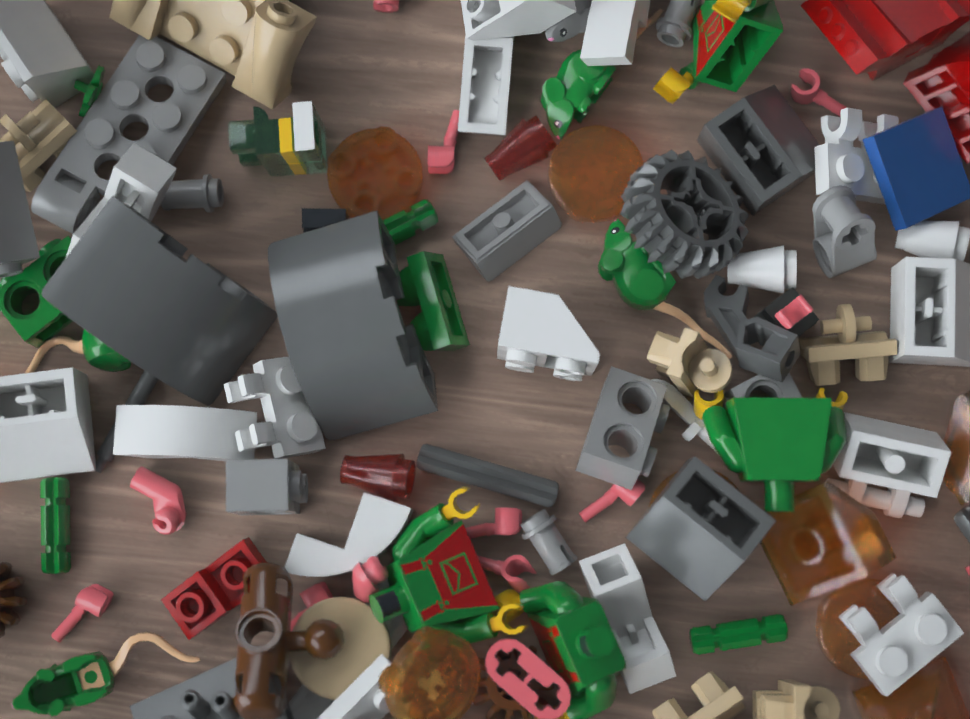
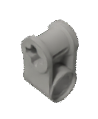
[812,185,877,279]

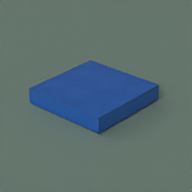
[862,107,970,231]

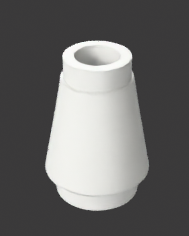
[895,221,970,262]
[727,245,797,294]

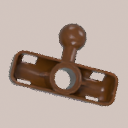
[233,563,345,719]

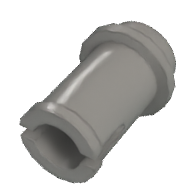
[655,0,702,47]
[161,174,224,213]
[520,509,578,576]

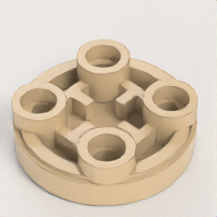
[289,597,392,700]

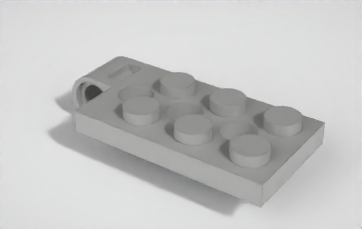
[31,35,227,234]

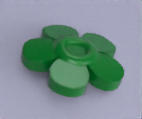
[73,65,105,118]

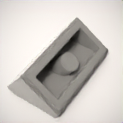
[452,180,562,282]

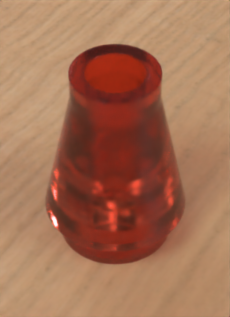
[484,115,557,181]
[340,453,416,502]

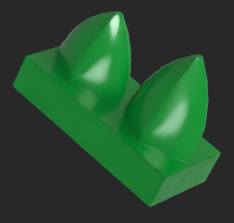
[397,251,470,351]

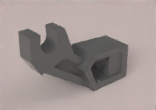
[704,275,800,382]

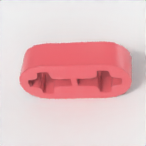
[485,638,571,719]

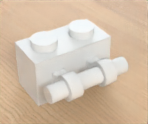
[823,412,951,518]

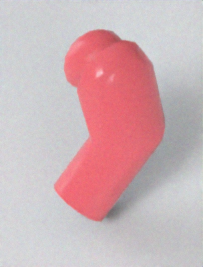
[130,466,187,535]
[351,556,389,603]

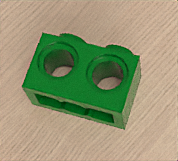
[0,236,73,348]

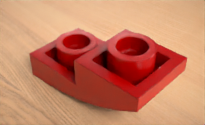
[161,537,267,640]

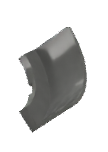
[42,196,278,406]
[268,211,438,440]

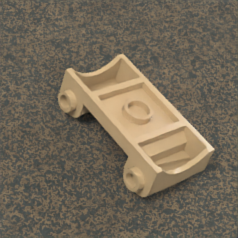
[109,0,317,110]

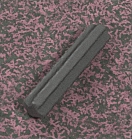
[416,444,559,507]

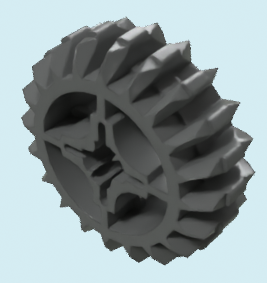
[620,149,749,280]

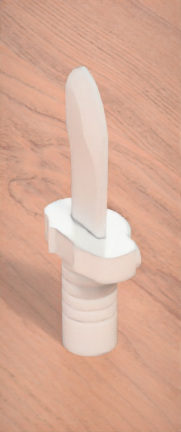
[652,379,719,455]

